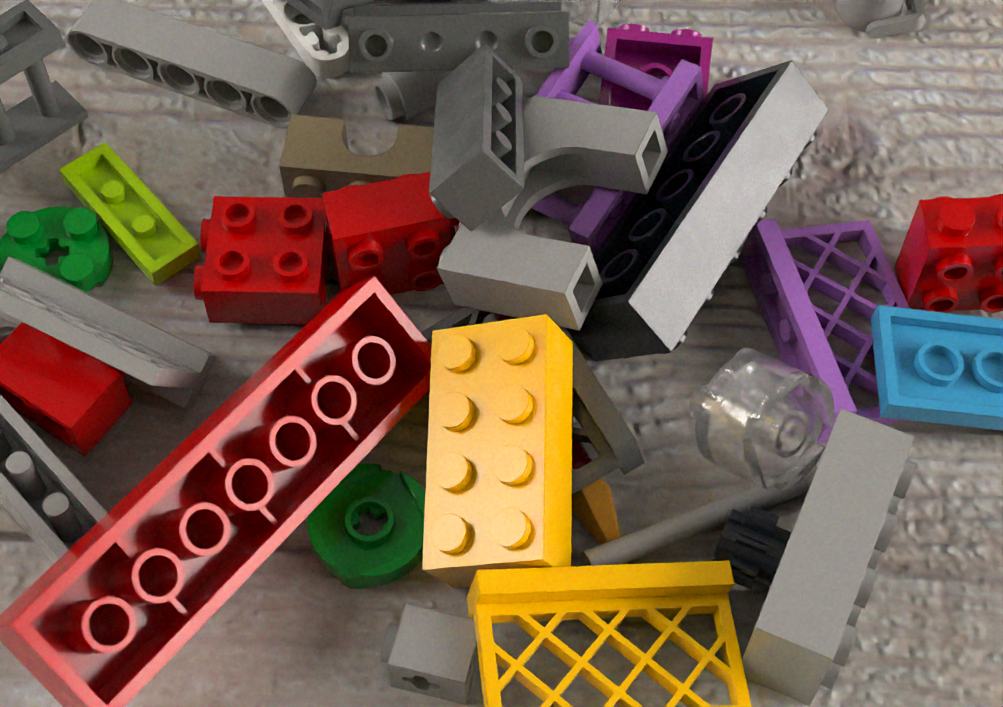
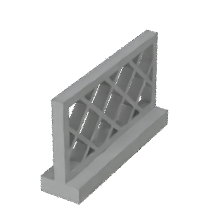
[0,257,217,409]

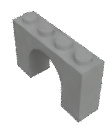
[437,96,668,331]

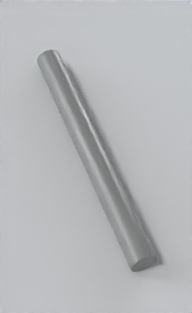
[581,470,808,566]

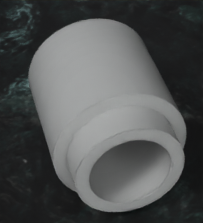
[373,71,452,120]

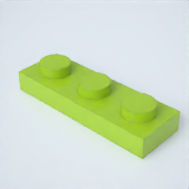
[59,142,202,286]

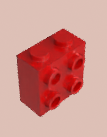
[322,172,459,295]
[894,194,1003,313]
[193,196,330,324]

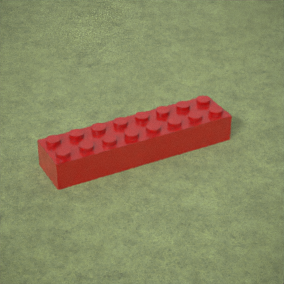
[0,276,432,707]

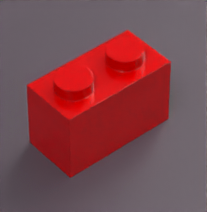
[0,322,132,457]

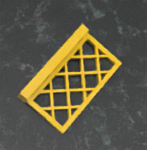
[467,560,752,707]

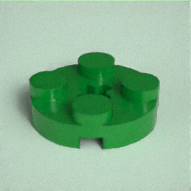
[0,207,113,292]
[307,463,425,589]

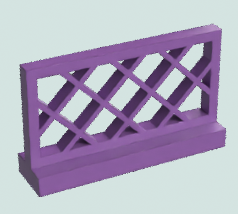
[739,219,911,444]

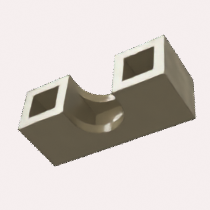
[279,115,434,198]

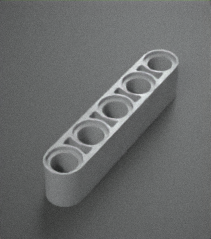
[66,0,317,128]

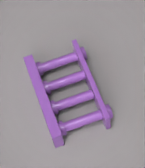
[523,20,703,256]

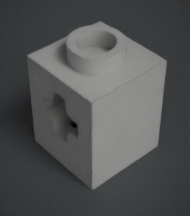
[380,603,478,705]

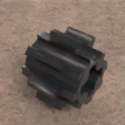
[712,506,791,589]

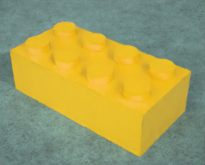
[422,314,573,588]

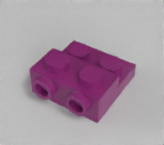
[599,24,713,119]

